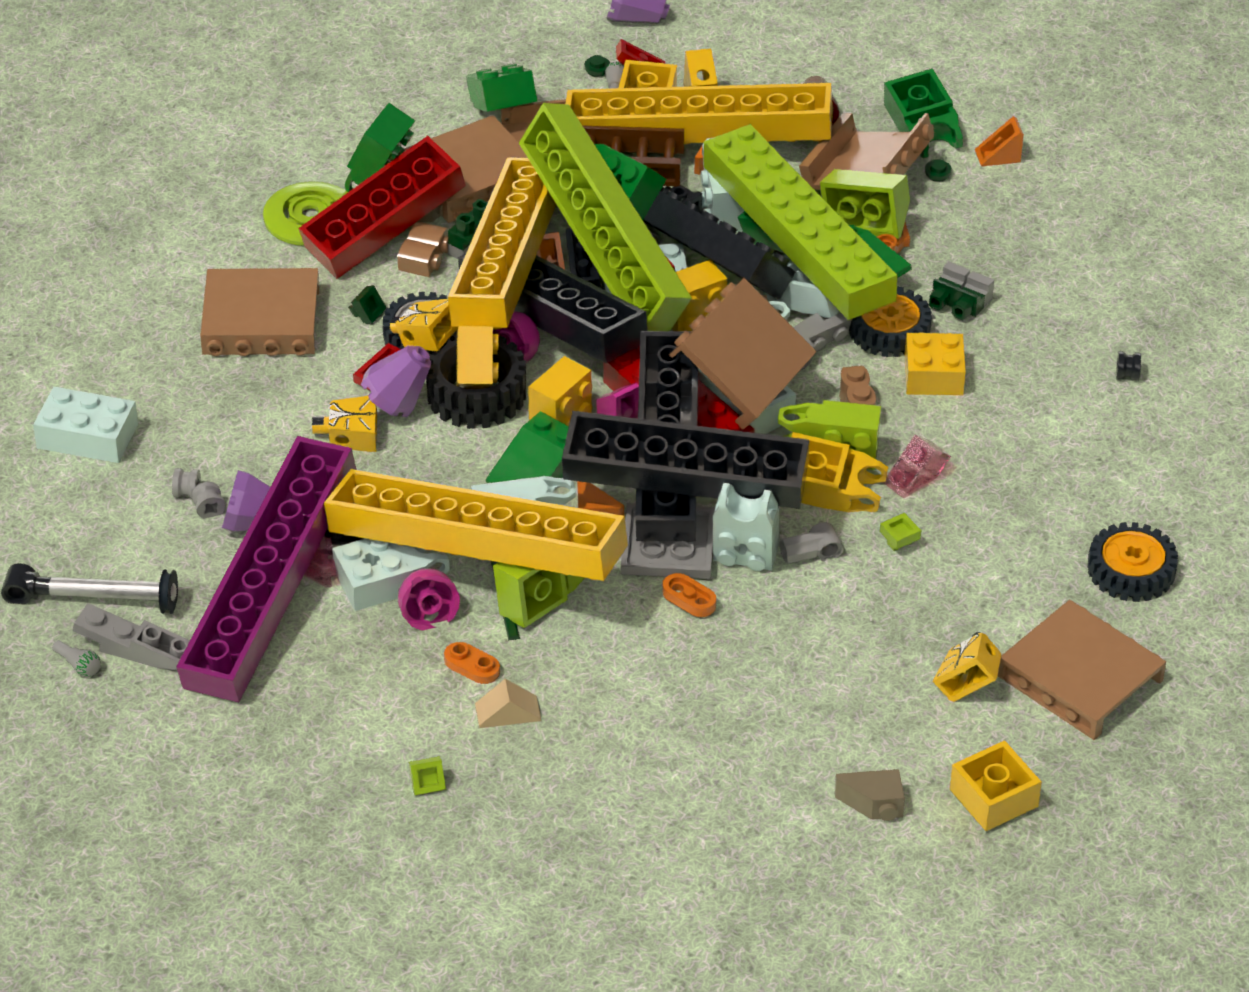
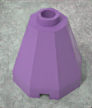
[607,0,670,23]
[361,345,431,417]
[222,470,270,531]

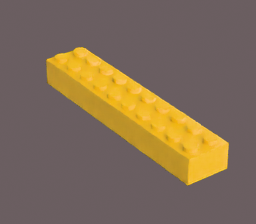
[565,83,833,144]
[448,158,556,329]
[324,469,628,581]

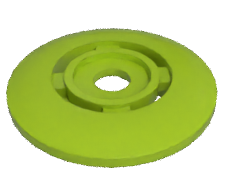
[263,181,348,246]

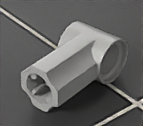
[779,522,843,564]

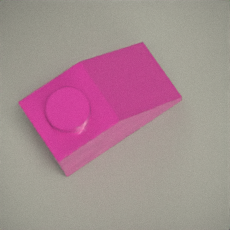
[596,383,639,419]

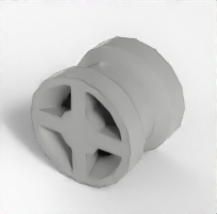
[172,468,201,499]
[191,482,225,519]

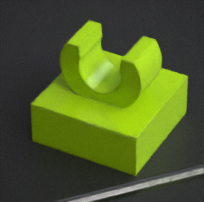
[879,512,922,551]
[408,756,446,795]

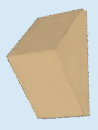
[475,679,541,728]

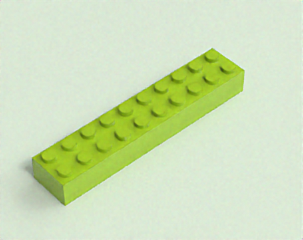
[519,103,692,331]
[704,124,897,320]

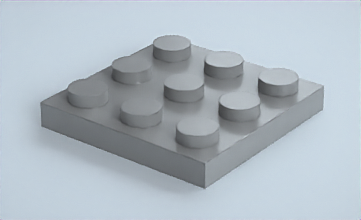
[621,503,715,579]

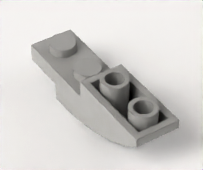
[794,313,852,370]
[73,603,190,670]

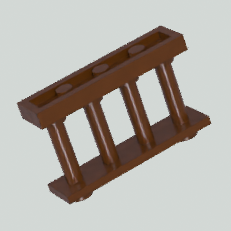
[582,125,684,187]

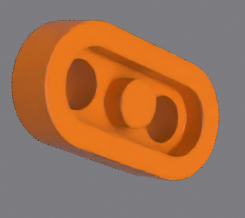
[662,573,716,617]
[444,642,500,684]

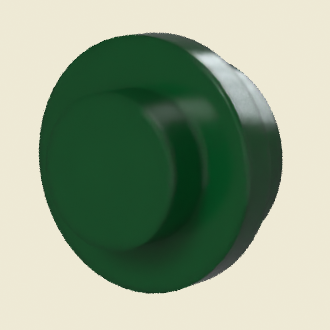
[584,55,610,77]
[925,159,952,182]

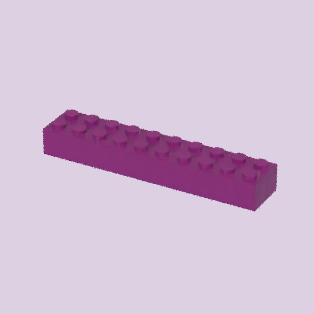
[176,436,357,703]

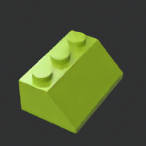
[820,169,910,239]

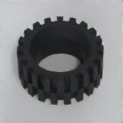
[426,334,526,429]

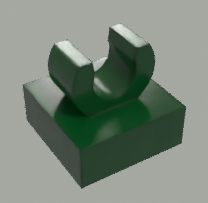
[348,285,387,324]

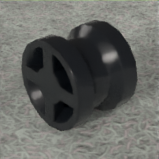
[1116,351,1141,381]

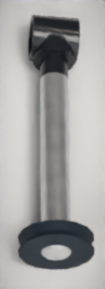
[1,563,178,614]

